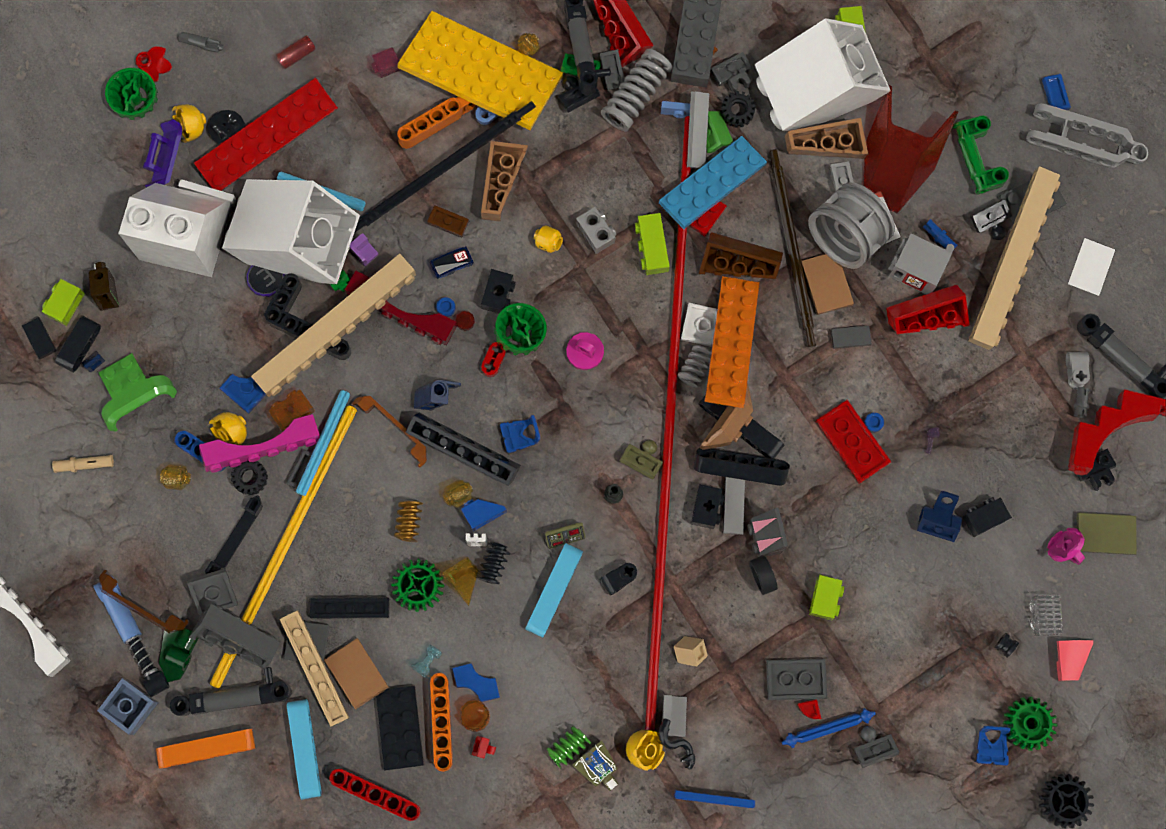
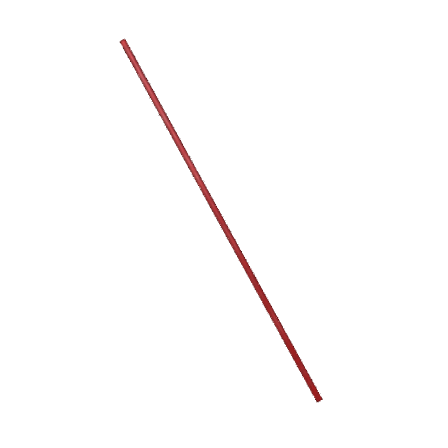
[645,116,691,731]

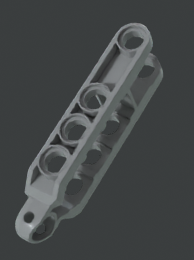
[1026,104,1148,168]

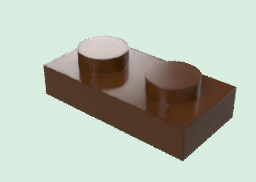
[427,205,469,238]

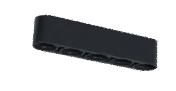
[698,394,785,459]
[693,448,790,486]

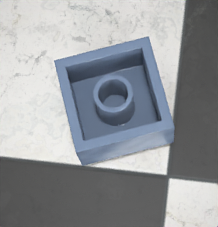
[97,678,158,735]

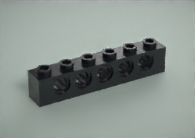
[406,412,521,486]

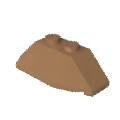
[700,384,753,450]

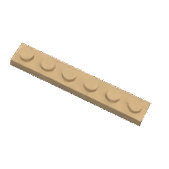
[280,610,349,727]

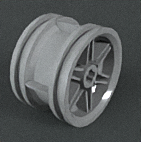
[808,182,895,269]

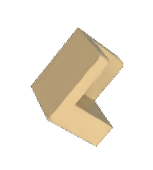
[674,636,708,667]

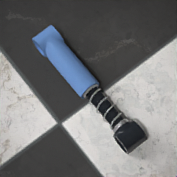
[94,576,170,697]

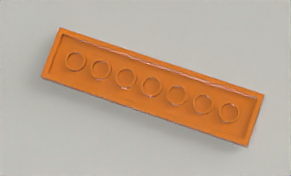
[705,276,760,408]

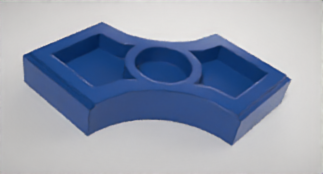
[453,663,500,702]

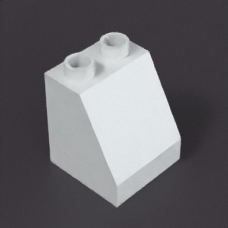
[755,18,891,131]
[222,179,360,284]
[118,183,232,277]

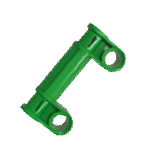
[953,116,1009,195]

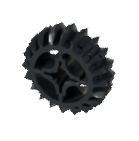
[1039,774,1094,829]

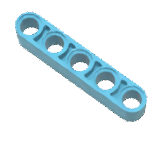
[525,543,583,638]
[287,699,322,800]

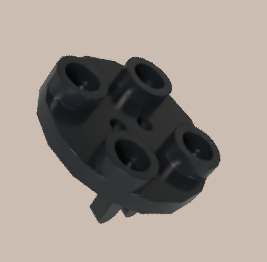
[208,110,245,145]

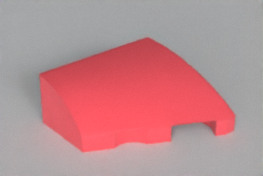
[1056,640,1093,681]

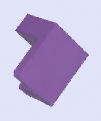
[349,233,378,266]

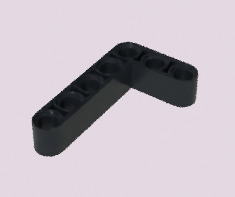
[264,273,351,360]

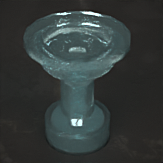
[411,645,442,679]

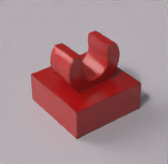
[471,736,496,759]

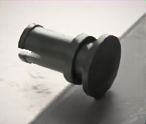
[604,484,623,504]

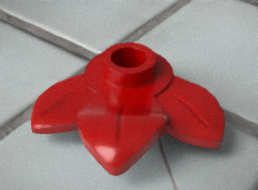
[135,46,172,82]

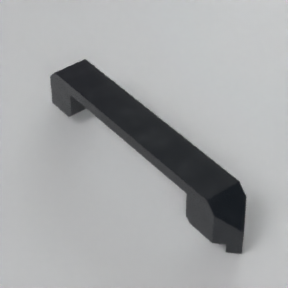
[205,495,263,574]

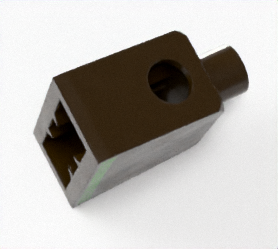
[89,262,119,311]

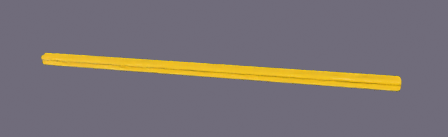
[210,405,357,688]

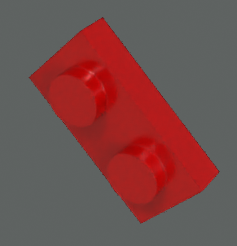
[690,201,727,237]

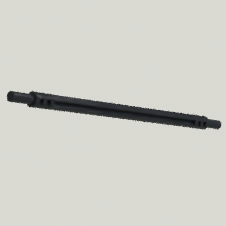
[354,101,536,233]

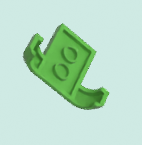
[98,353,177,432]

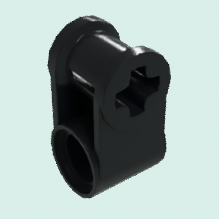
[600,563,637,596]

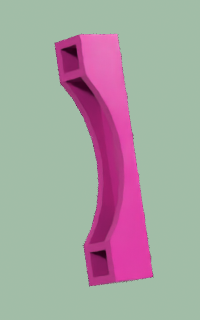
[199,414,320,473]

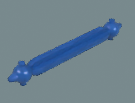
[782,708,876,748]

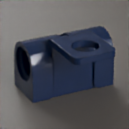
[414,380,461,411]
[917,491,962,542]

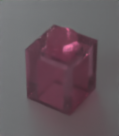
[371,47,401,78]

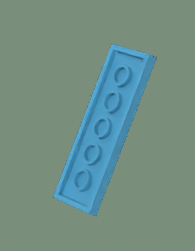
[659,136,767,229]

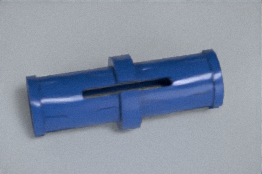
[923,219,958,249]

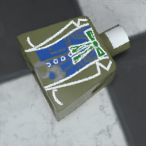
[572,740,619,791]

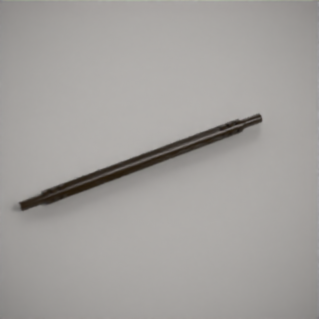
[770,149,816,347]

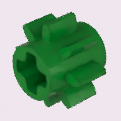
[330,269,351,293]

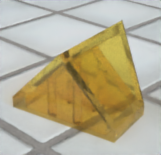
[442,557,478,606]

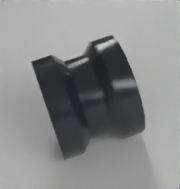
[994,633,1019,658]

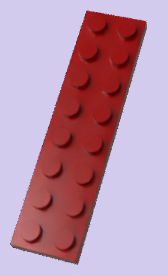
[194,77,338,191]

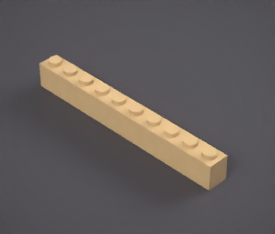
[968,166,1060,350]
[251,254,416,397]

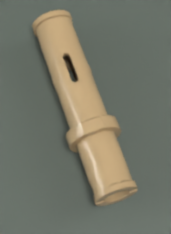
[52,455,114,473]

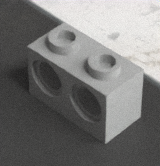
[576,207,616,254]

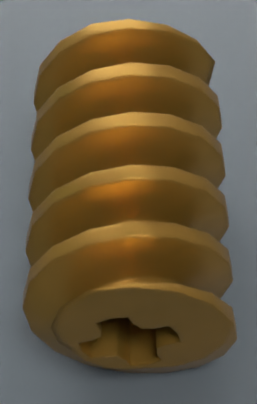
[394,501,423,542]

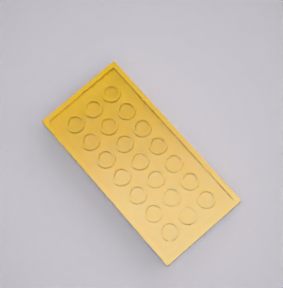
[397,11,563,131]

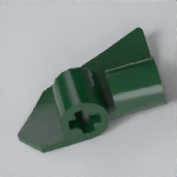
[159,620,199,683]

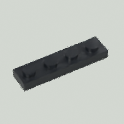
[310,598,390,619]

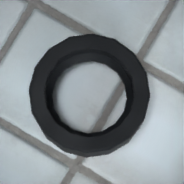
[749,555,778,595]

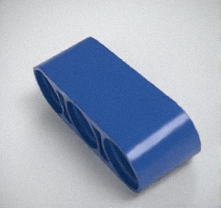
[175,431,226,472]

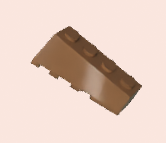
[481,141,528,222]

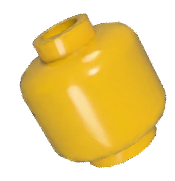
[534,225,563,253]

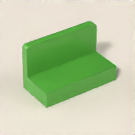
[706,111,733,153]

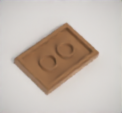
[801,254,854,315]
[324,638,389,710]

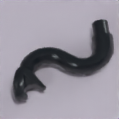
[658,719,695,770]

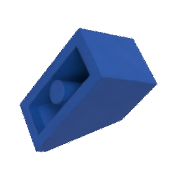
[461,499,507,532]

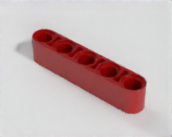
[329,769,421,821]

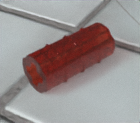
[276,35,316,69]

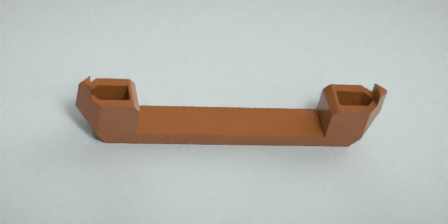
[351,396,427,468]

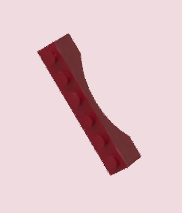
[345,271,457,346]

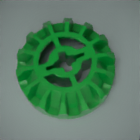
[105,68,158,120]
[494,303,547,356]

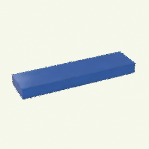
[674,790,755,808]

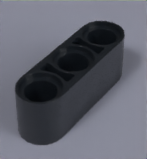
[55,316,101,373]

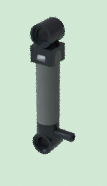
[564,0,611,95]
[1077,313,1166,399]
[170,667,292,717]

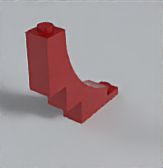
[1068,389,1166,475]

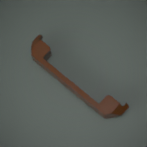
[99,570,189,634]

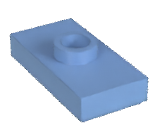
[661,101,690,118]

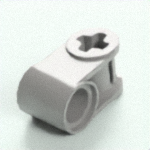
[1066,352,1090,389]

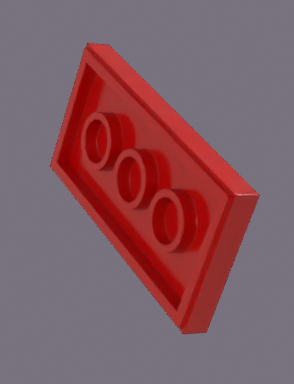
[815,400,891,484]

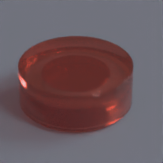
[456,311,475,331]

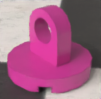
[566,332,604,370]
[1047,528,1085,565]

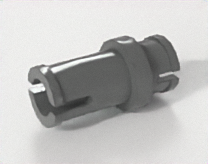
[1073,387,1090,418]

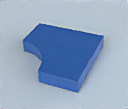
[220,374,266,414]

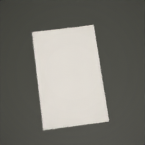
[1068,238,1115,296]

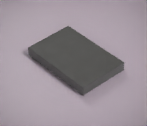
[766,659,827,700]

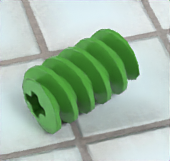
[547,726,591,770]

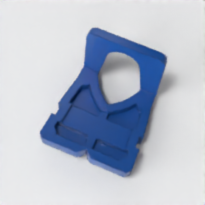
[500,415,540,454]
[976,726,1010,766]

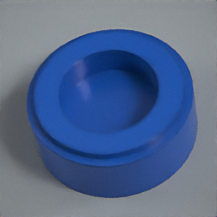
[436,297,456,317]
[864,413,884,433]

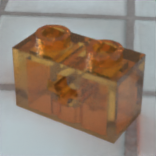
[268,389,315,432]

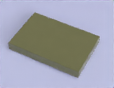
[1077,513,1137,555]

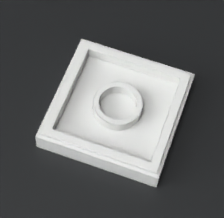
[681,303,717,347]

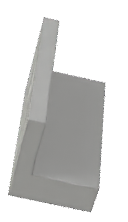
[662,695,687,737]

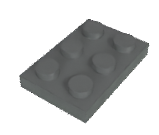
[998,181,1067,224]

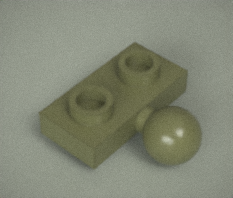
[619,440,663,480]

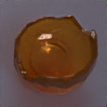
[460,699,490,732]

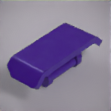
[143,119,183,188]

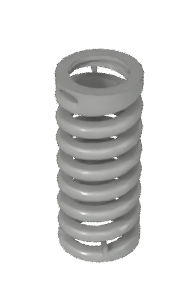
[601,49,673,132]

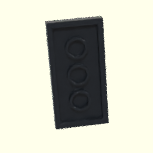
[376,686,424,771]

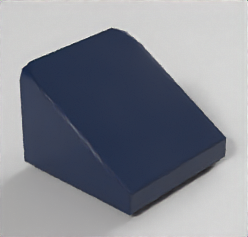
[82,351,105,372]

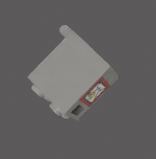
[888,234,954,294]

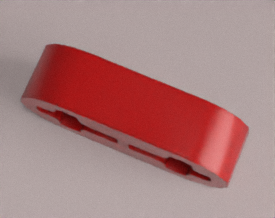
[481,342,506,377]

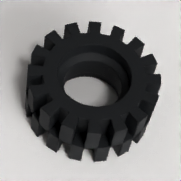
[721,91,756,128]
[231,461,268,495]

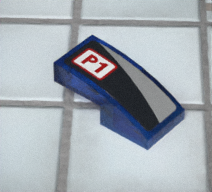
[429,246,474,279]

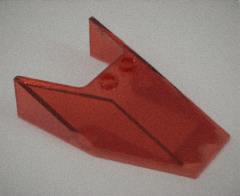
[863,85,959,213]

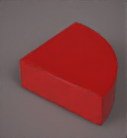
[797,699,822,720]

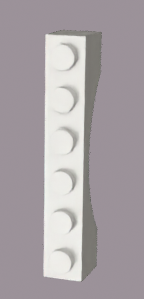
[0,576,71,677]

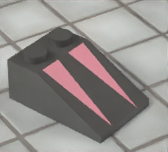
[747,507,788,557]

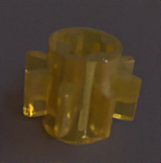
[517,33,540,56]

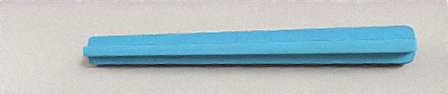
[296,390,350,496]

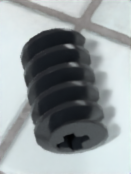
[477,541,511,584]

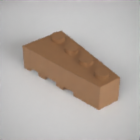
[785,118,868,159]

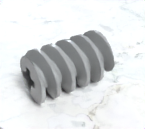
[678,345,712,388]

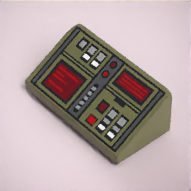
[545,522,585,549]

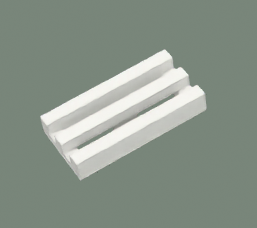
[466,533,487,547]

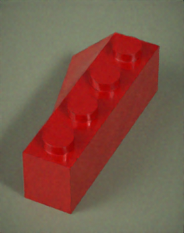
[593,0,654,67]
[886,284,970,334]

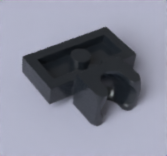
[1077,448,1116,491]

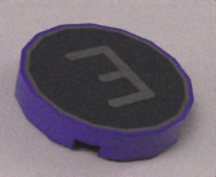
[247,265,285,297]

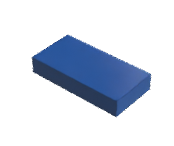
[1042,74,1071,110]

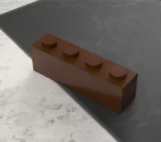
[699,232,783,279]

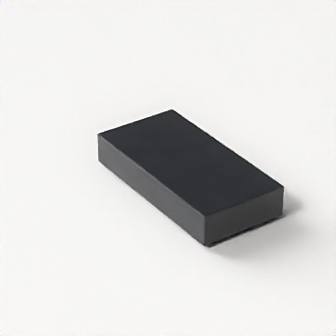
[22,317,57,360]

